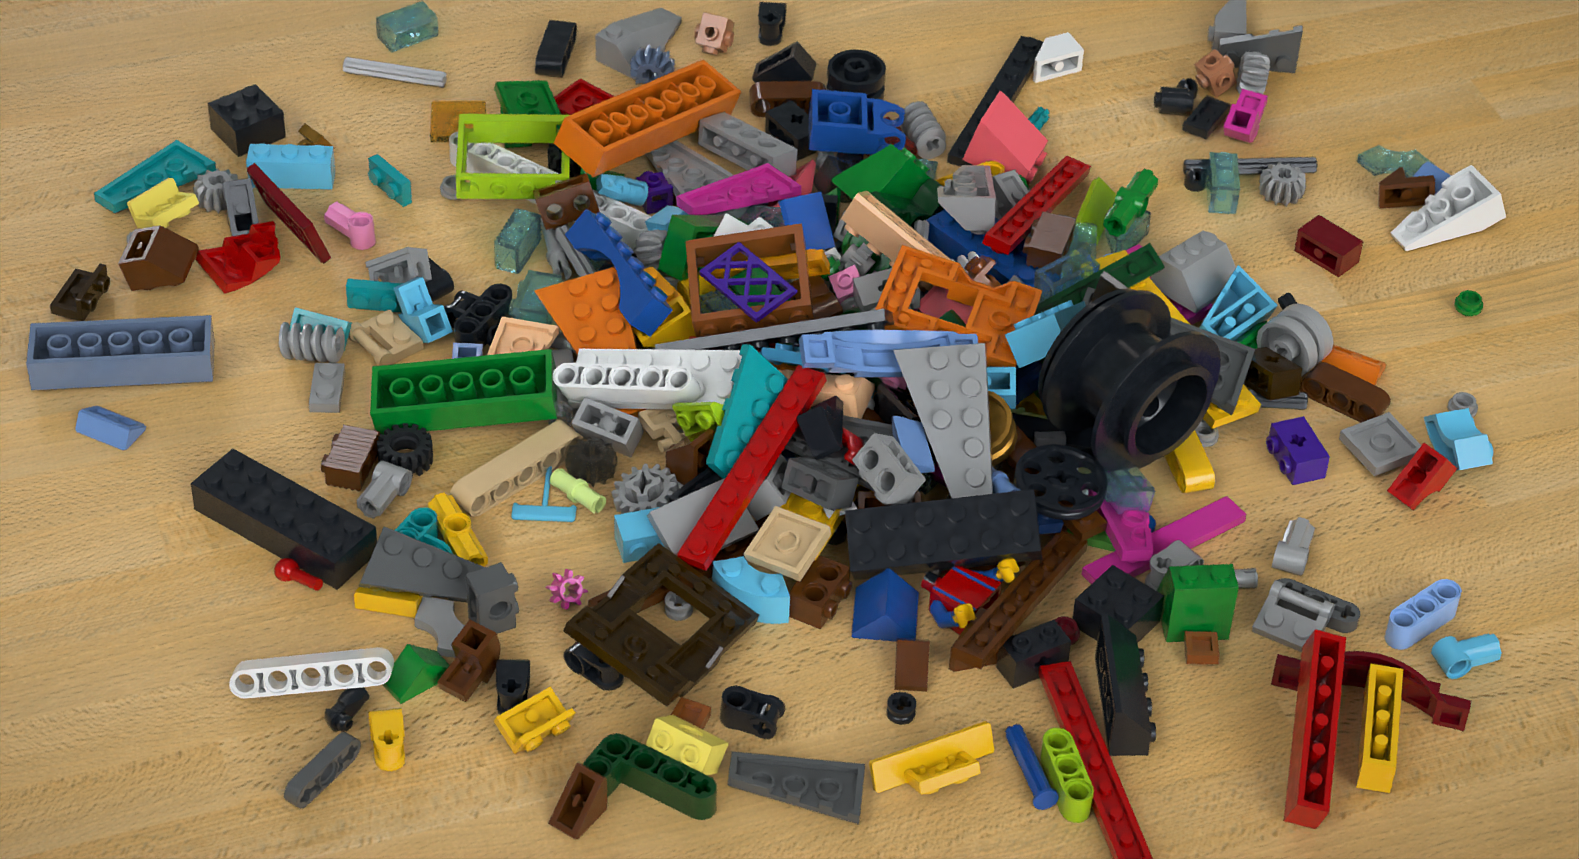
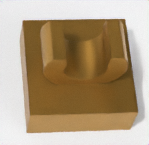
[297,123,335,149]

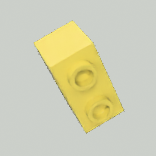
[646,715,729,775]

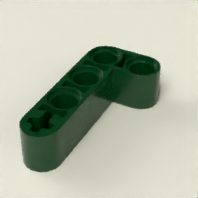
[870,178,944,229]
[583,733,717,820]

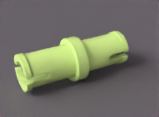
[550,468,606,514]

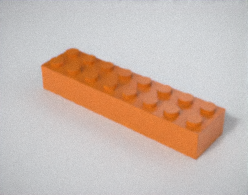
[554,59,742,177]

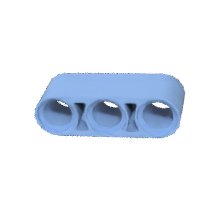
[1384,579,1462,650]

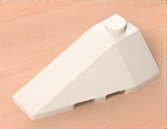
[1391,165,1506,251]

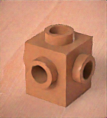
[694,12,734,55]
[1194,49,1237,98]

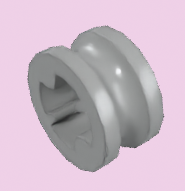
[665,591,693,621]

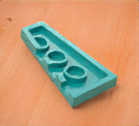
[94,140,216,213]
[706,344,789,479]

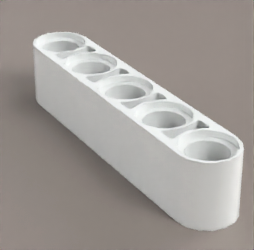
[553,362,701,404]
[229,647,394,699]

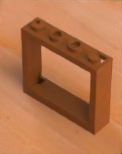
[686,223,814,338]

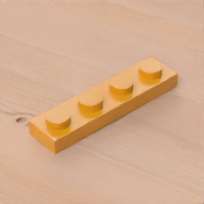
[711,249,830,287]

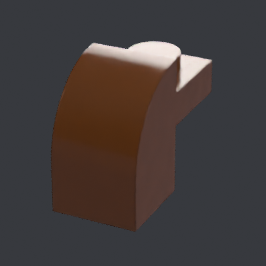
[437,619,501,702]

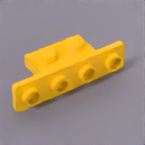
[869,721,995,794]

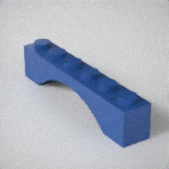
[565,209,673,337]

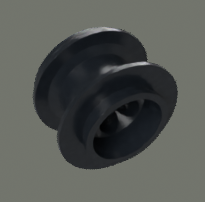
[1038,289,1221,473]

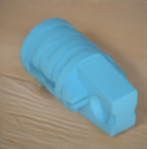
[596,174,648,206]

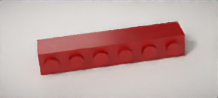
[1284,629,1346,829]

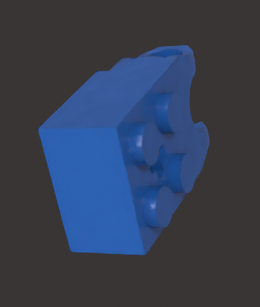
[809,89,906,155]

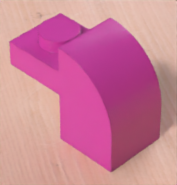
[1223,89,1268,143]

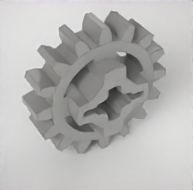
[612,464,679,514]

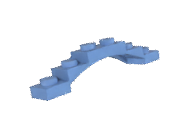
[799,330,978,377]

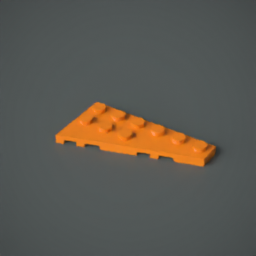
[534,267,646,418]

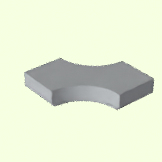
[414,596,465,658]

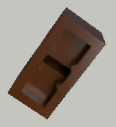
[533,173,600,230]
[789,555,853,630]

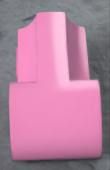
[324,202,376,250]

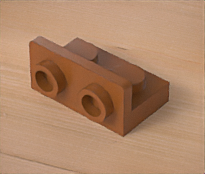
[964,255,1001,287]

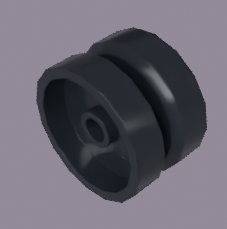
[826,49,886,100]

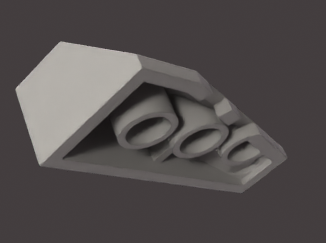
[596,8,682,80]
[937,165,996,234]

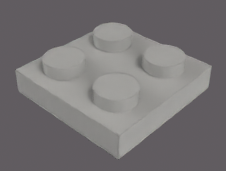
[1339,412,1421,476]

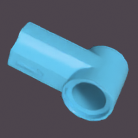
[1431,633,1502,679]

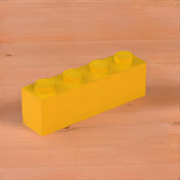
[1356,664,1403,793]

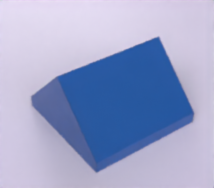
[779,191,836,251]
[852,568,919,641]

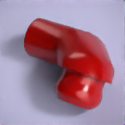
[842,427,865,466]

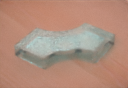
[1357,145,1435,177]

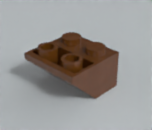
[118,225,199,291]

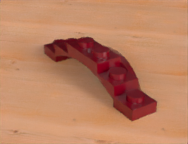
[1271,651,1472,731]

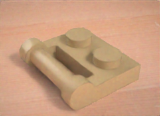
[349,310,423,366]

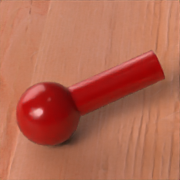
[274,558,323,591]

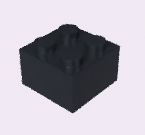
[208,84,286,157]
[1072,565,1164,643]

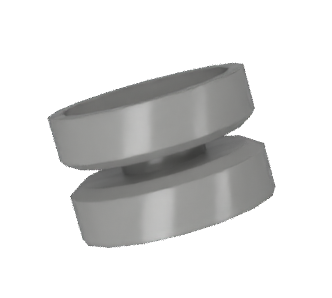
[1257,303,1334,376]

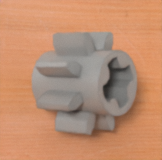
[840,243,875,276]

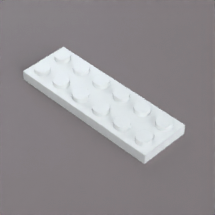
[568,349,742,409]

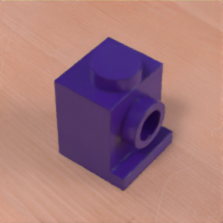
[636,171,673,214]

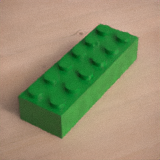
[370,349,557,435]

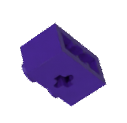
[1266,416,1330,485]

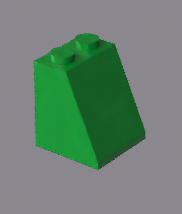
[831,144,932,200]
[1156,564,1239,642]

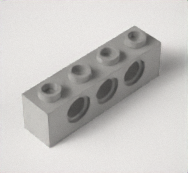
[698,112,797,177]

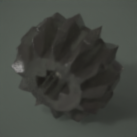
[565,436,617,487]

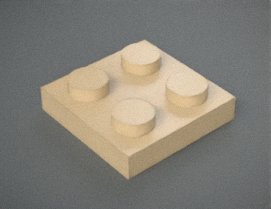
[744,506,832,581]

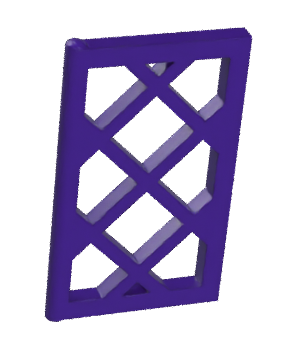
[699,242,797,323]

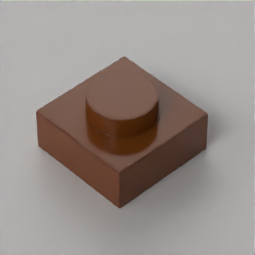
[1184,631,1220,665]
[671,697,711,729]

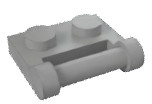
[1252,580,1335,652]

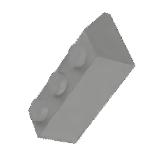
[1151,230,1236,313]

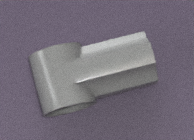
[357,461,412,519]
[1271,517,1315,576]

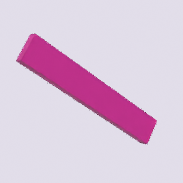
[1081,496,1247,584]

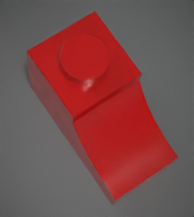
[1387,443,1457,510]

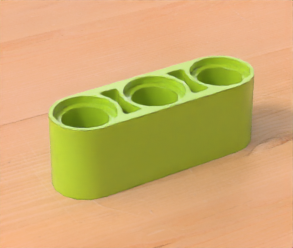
[1040,728,1094,823]

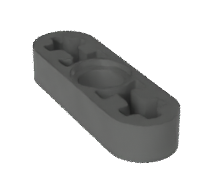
[1277,578,1360,633]
[284,732,361,809]

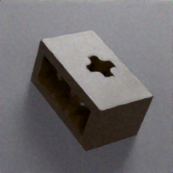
[1244,347,1302,401]

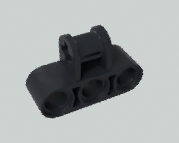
[444,283,513,347]

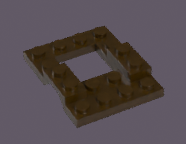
[563,543,759,707]

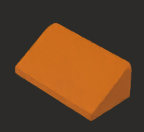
[1321,344,1386,385]

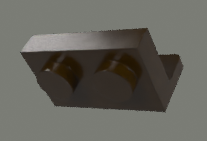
[50,263,110,321]

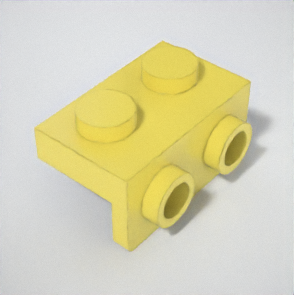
[127,178,199,228]

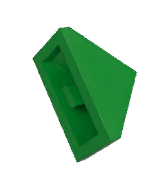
[382,644,450,704]

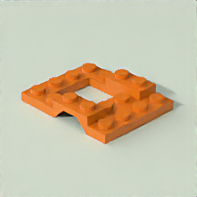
[875,245,1043,367]

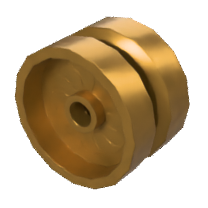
[988,391,1018,466]

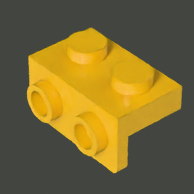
[493,686,576,754]

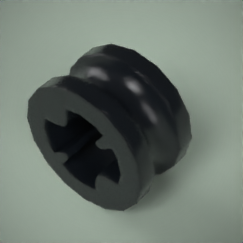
[886,692,916,725]

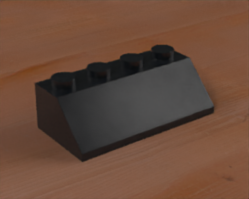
[1095,614,1156,756]

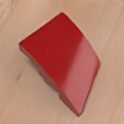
[195,221,281,294]

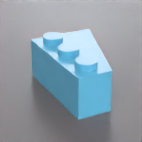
[1199,265,1278,341]

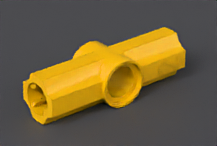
[427,492,488,567]

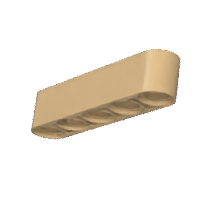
[450,420,585,517]

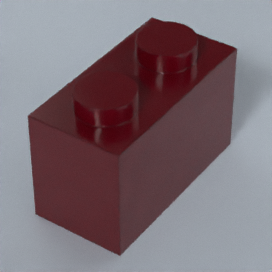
[1294,215,1363,278]

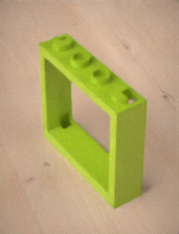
[456,114,570,199]

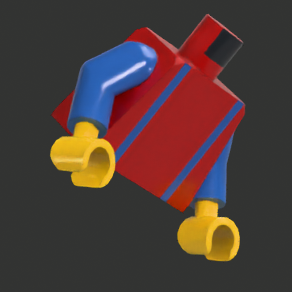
[921,557,1020,635]

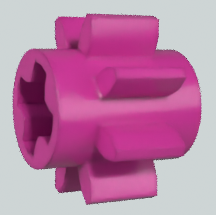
[546,569,588,610]

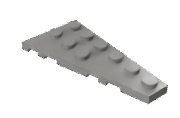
[645,140,769,218]
[893,343,993,498]

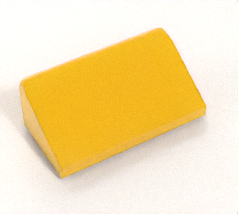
[354,587,423,618]

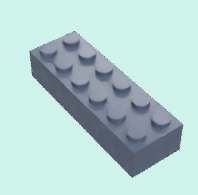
[26,315,215,390]

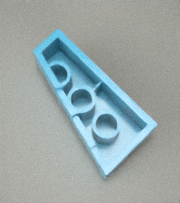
[1005,300,1086,368]

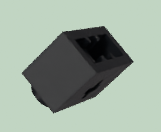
[765,101,817,161]
[996,620,1071,689]

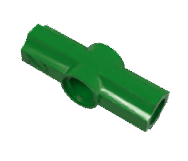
[1103,168,1159,237]

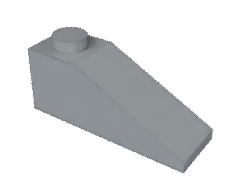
[1207,0,1247,51]

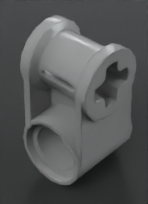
[1145,540,1204,590]

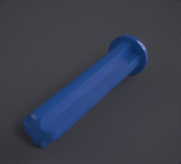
[1005,724,1059,810]

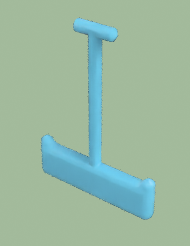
[511,466,577,522]

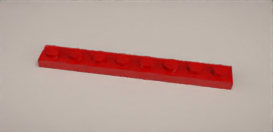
[982,155,1091,255]
[677,365,827,571]
[1039,661,1153,859]

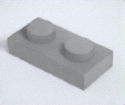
[309,363,345,413]

